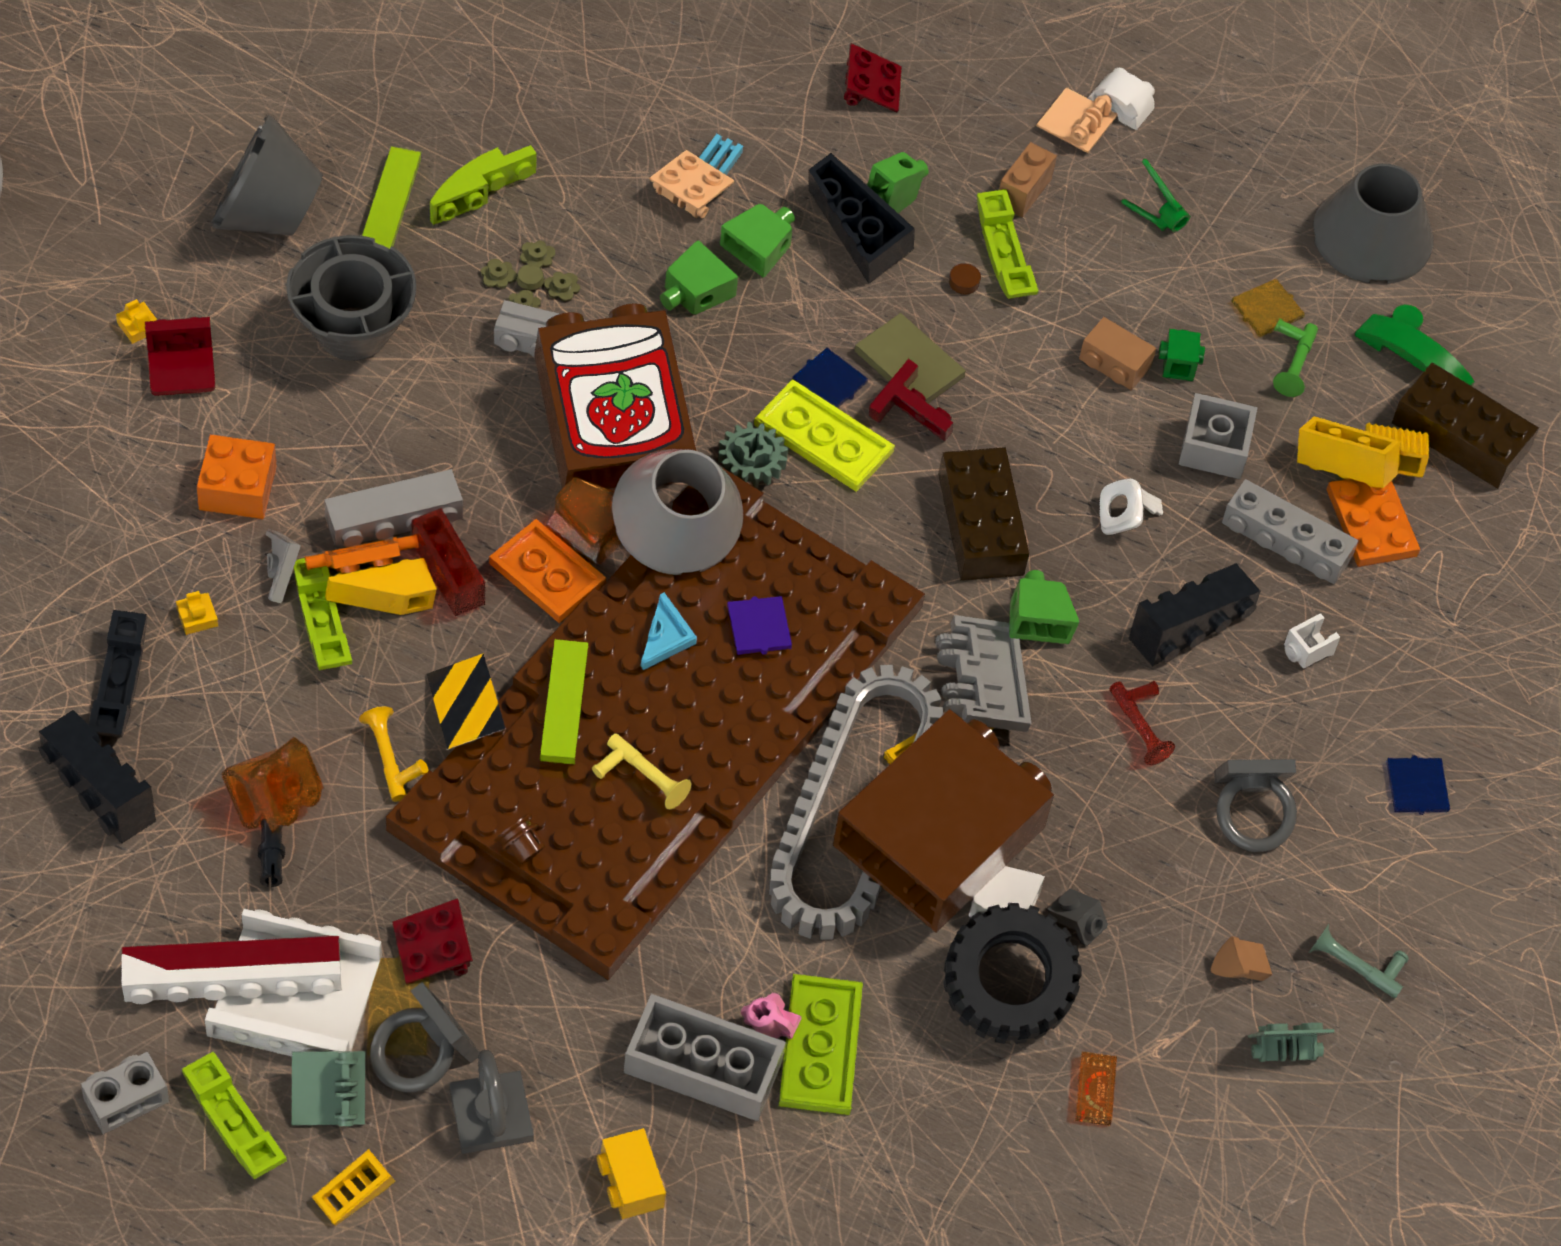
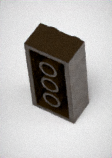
[1391,362,1539,489]
[938,447,1029,581]

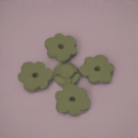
[481,240,580,308]

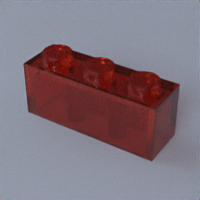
[411,508,486,616]

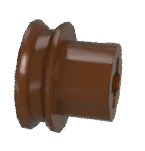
[494,814,545,865]

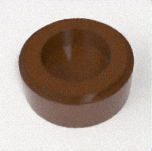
[949,263,981,294]

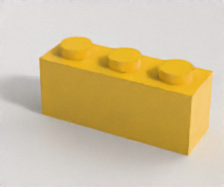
[1297,416,1400,488]

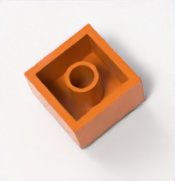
[197,434,277,519]

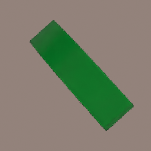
[1355,314,1475,386]

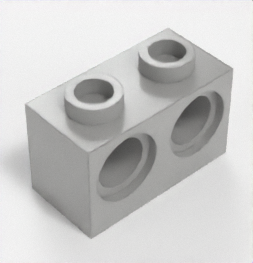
[81,1051,169,1134]

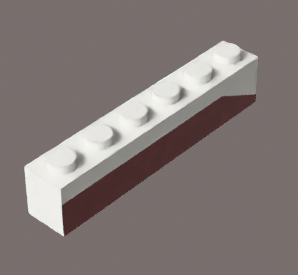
[122,936,341,1004]

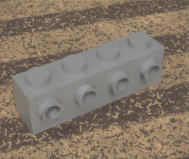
[1222,479,1359,585]

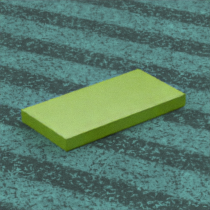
[779,974,863,1115]

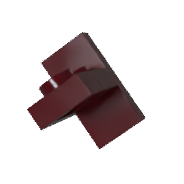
[869,358,953,442]

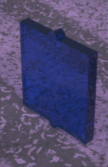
[792,348,868,408]
[1386,755,1450,815]

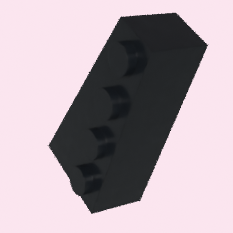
[1129,563,1261,667]

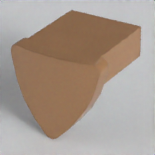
[1211,936,1273,981]

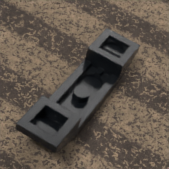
[88,610,147,738]

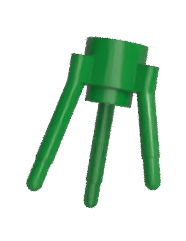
[1121,159,1191,232]

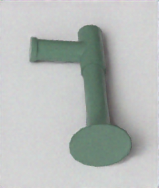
[1309,924,1409,999]

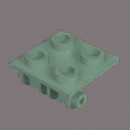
[1248,1023,1334,1062]
[292,1051,365,1126]

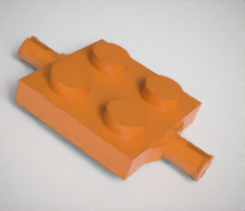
[305,534,419,573]

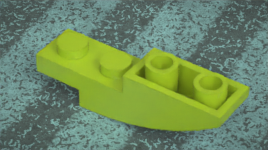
[430,145,537,225]

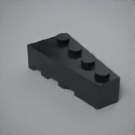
[808,153,915,284]
[38,710,156,844]

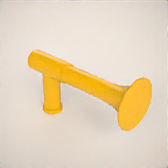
[359,706,428,802]

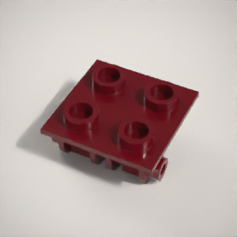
[844,43,902,113]
[392,898,473,984]

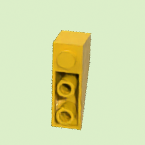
[325,558,437,615]

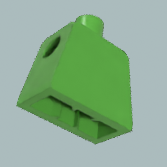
[867,152,929,213]
[720,204,795,278]
[660,240,738,315]
[1009,570,1079,644]

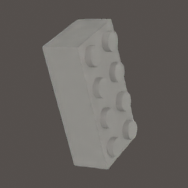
[624,994,786,1121]

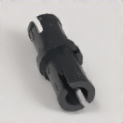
[258,817,285,887]

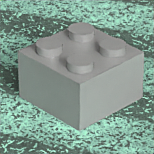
[1178,393,1258,479]

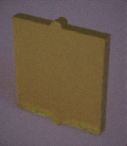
[1231,279,1305,337]

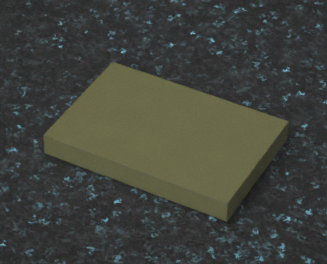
[855,313,966,403]

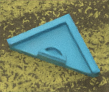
[641,592,697,670]

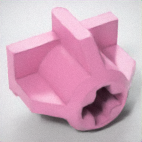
[740,993,802,1039]

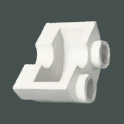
[1088,68,1155,130]

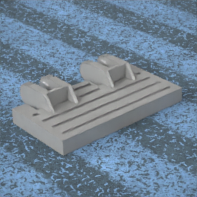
[935,615,1032,732]

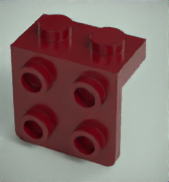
[145,317,216,396]

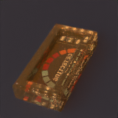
[1075,1051,1117,1126]

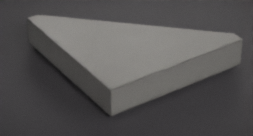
[266,529,301,604]

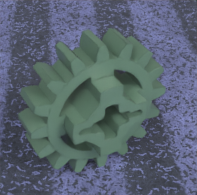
[718,422,788,488]

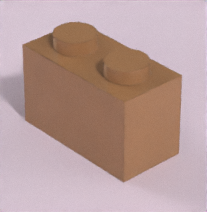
[999,142,1057,218]
[1079,317,1156,390]

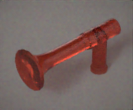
[1109,681,1175,765]

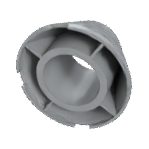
[612,449,743,575]

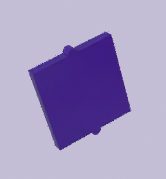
[727,596,792,655]

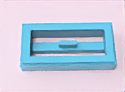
[699,134,743,175]

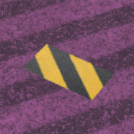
[426,654,506,750]

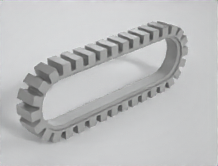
[769,665,943,940]

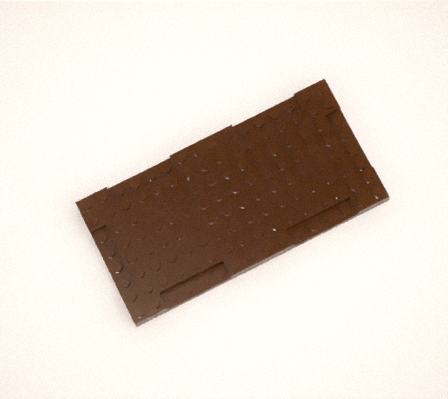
[386,466,925,981]

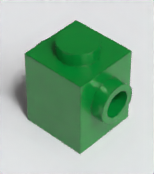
[1158,329,1205,381]

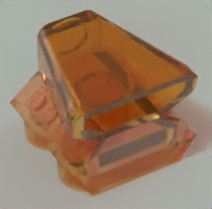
[546,477,622,565]
[221,737,324,833]

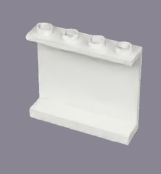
[205,909,382,1056]

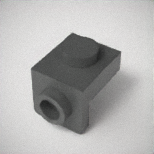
[1047,888,1108,946]

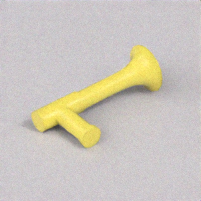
[592,734,691,809]

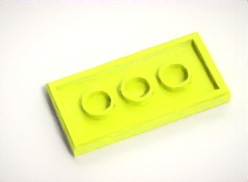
[754,379,895,492]

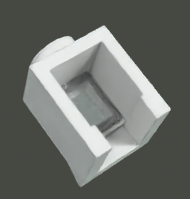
[1284,613,1340,669]

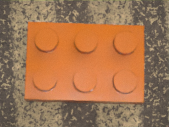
[1326,479,1420,567]
[489,519,606,623]

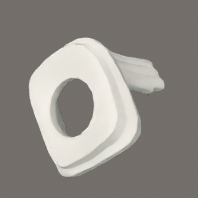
[1100,478,1163,535]

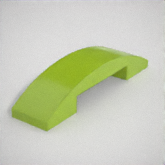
[976,189,1038,299]
[293,558,352,670]
[182,1051,287,1179]

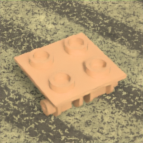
[1036,87,1118,153]
[649,150,735,218]

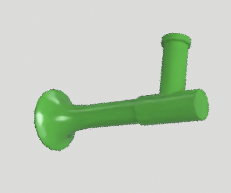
[1273,318,1318,397]

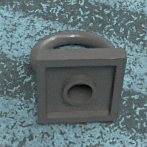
[1214,759,1297,852]
[370,982,480,1093]
[449,1049,534,1154]

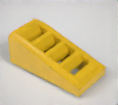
[312,1149,396,1226]

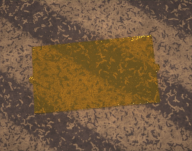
[367,955,430,1058]

